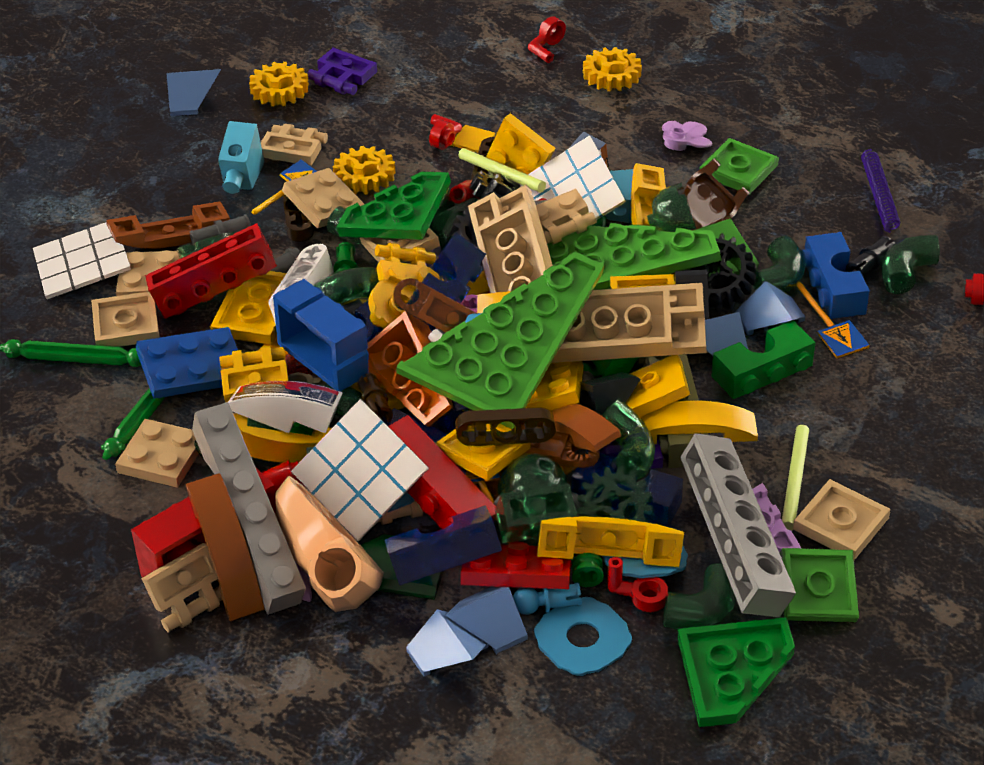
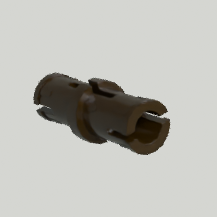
[358,373,393,423]

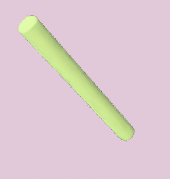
[458,148,546,193]
[782,425,809,531]

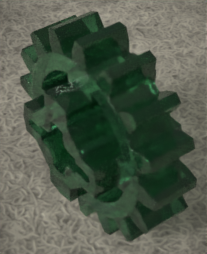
[577,466,654,523]

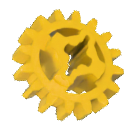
[583,47,642,91]
[249,62,309,107]
[333,146,396,195]

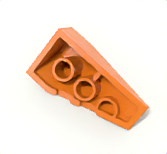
[367,311,453,427]

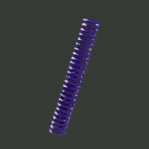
[861,149,901,233]

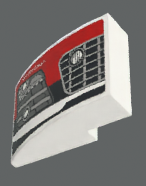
[228,381,342,433]

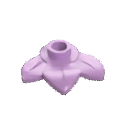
[662,121,713,151]

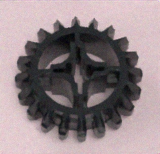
[673,233,756,314]

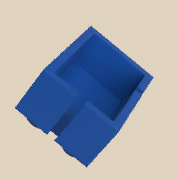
[273,279,369,392]

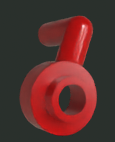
[528,16,566,63]
[429,114,462,150]
[965,273,984,305]
[608,557,668,612]

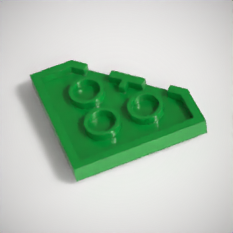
[336,172,451,240]
[678,617,795,727]

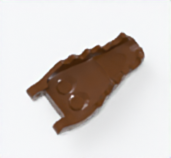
[664,158,750,232]

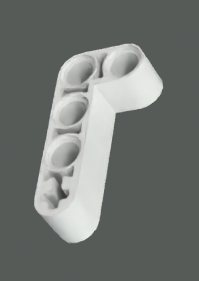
[268,244,335,325]

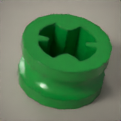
[571,553,604,587]

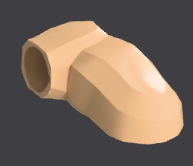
[276,476,384,612]

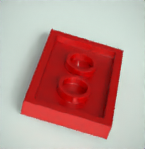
[461,540,571,589]

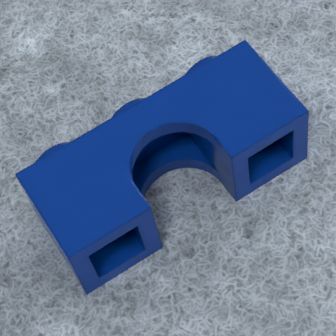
[800,232,870,319]

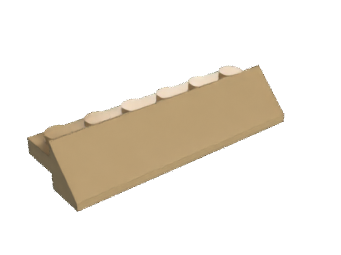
[468,185,553,293]
[551,283,707,363]

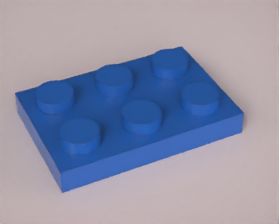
[136,327,238,399]

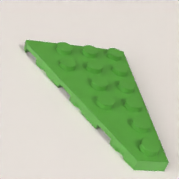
[547,223,721,290]
[396,252,605,429]

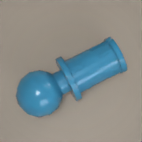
[513,582,582,615]

